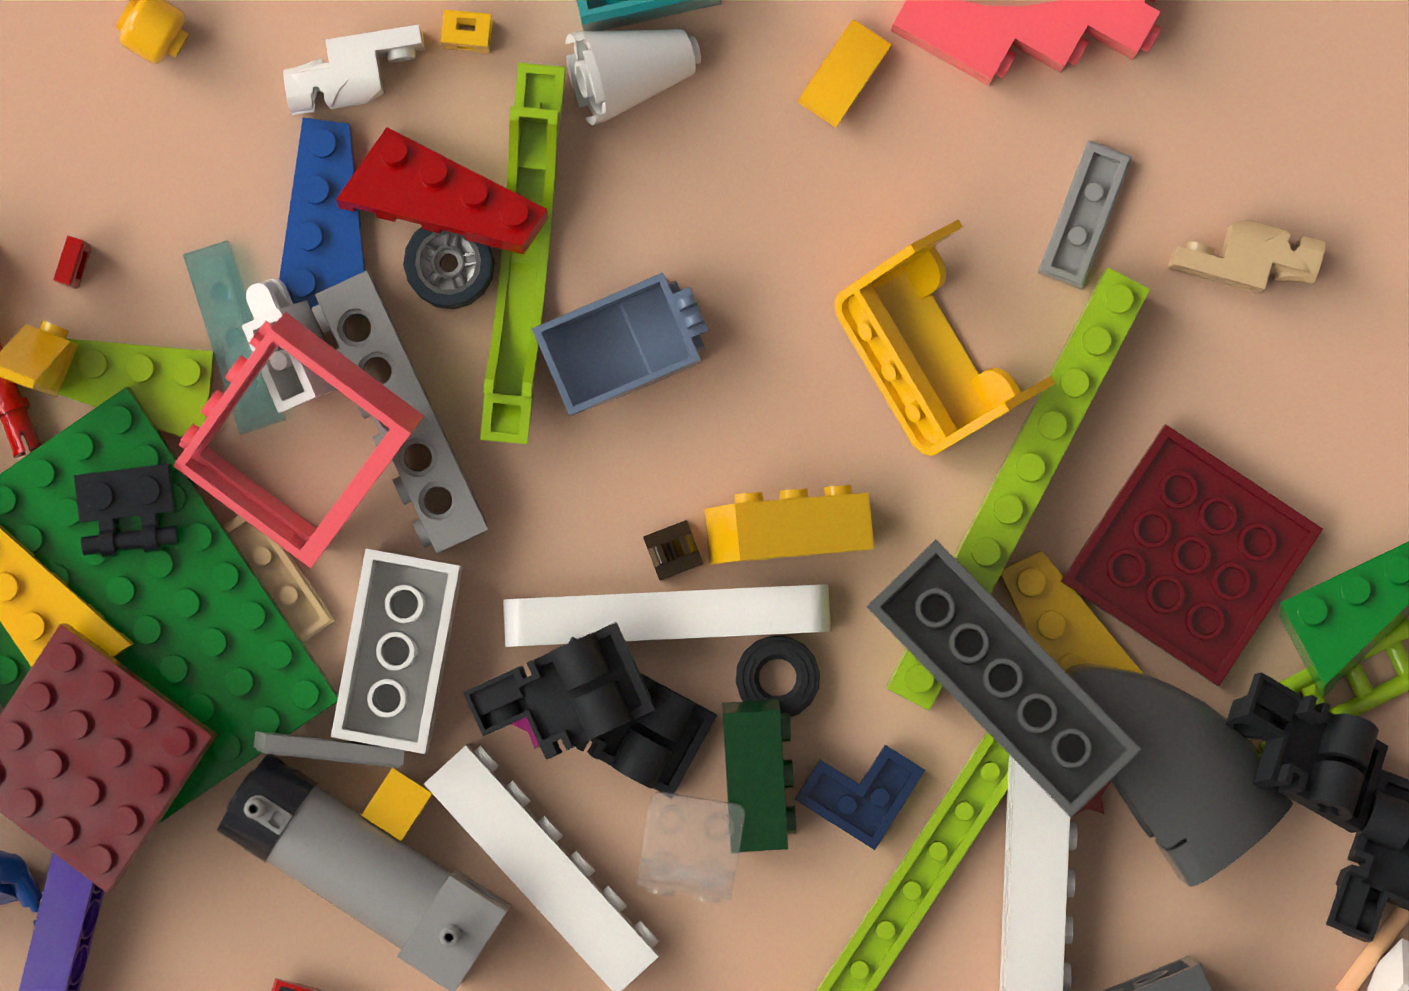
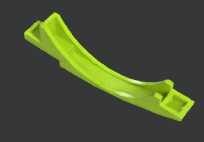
[480,62,566,444]

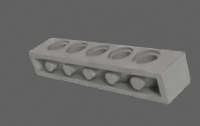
[312,270,489,554]

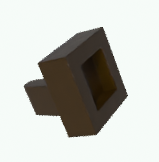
[643,520,703,581]

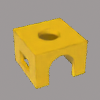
[441,9,494,54]

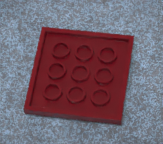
[1060,424,1323,686]
[0,623,217,893]

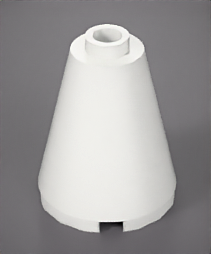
[566,29,701,126]

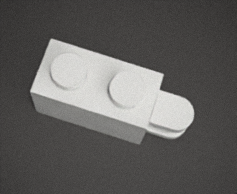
[241,279,337,413]

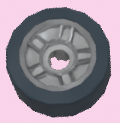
[403,227,495,309]

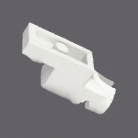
[283,24,425,115]

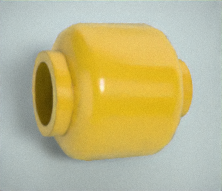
[115,0,190,64]

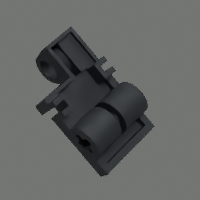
[463,622,656,760]
[569,637,717,798]
[1226,672,1389,833]
[1326,769,1409,942]

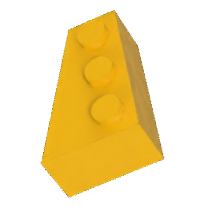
[704,485,874,565]

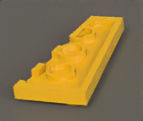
[0,525,134,667]
[1000,551,1143,674]

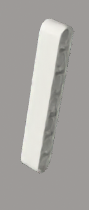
[503,584,831,647]

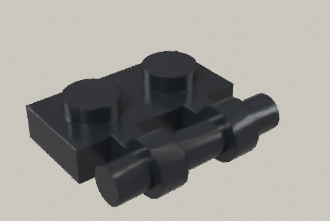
[74,464,179,558]

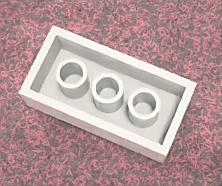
[331,549,463,754]

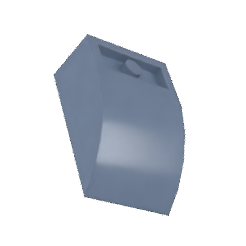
[532,273,709,416]

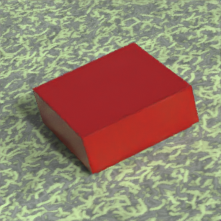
[53,235,92,289]

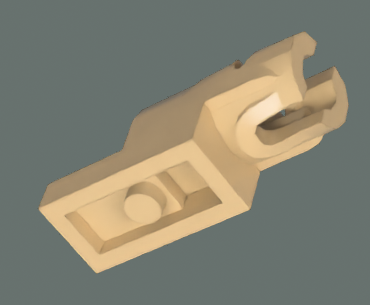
[1168,220,1326,293]

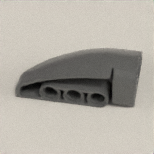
[1065,663,1293,886]

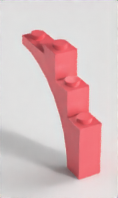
[891,0,1162,86]

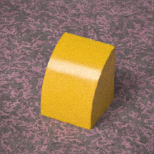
[361,768,432,841]

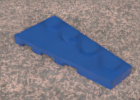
[279,117,366,317]

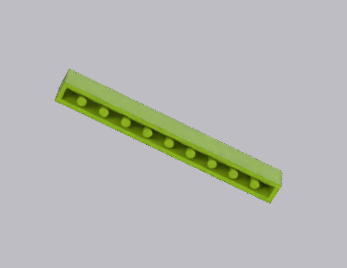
[885,267,1150,711]

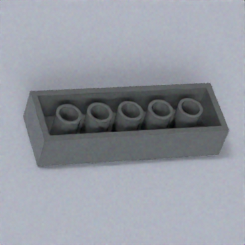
[866,540,1141,818]

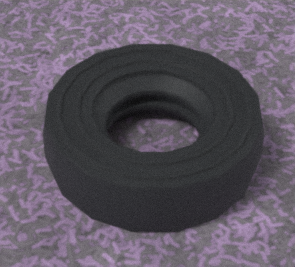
[736,635,820,717]

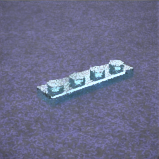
[183,240,286,434]

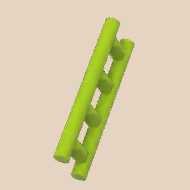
[1259,618,1409,754]

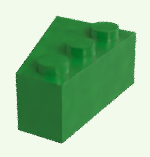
[1279,541,1409,699]

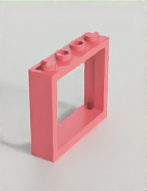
[173,312,424,568]

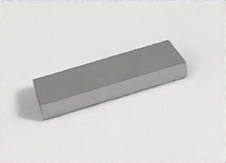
[1037,140,1132,289]
[253,731,405,768]

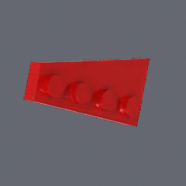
[336,127,548,254]

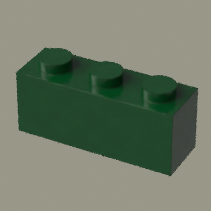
[722,699,796,853]

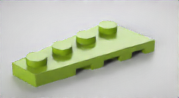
[58,338,216,437]

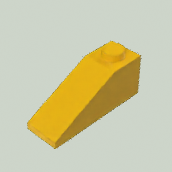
[0,320,78,397]

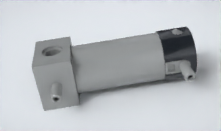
[217,754,511,991]

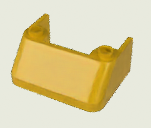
[834,219,1056,456]

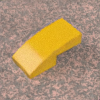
[797,19,892,128]

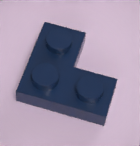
[794,744,925,850]

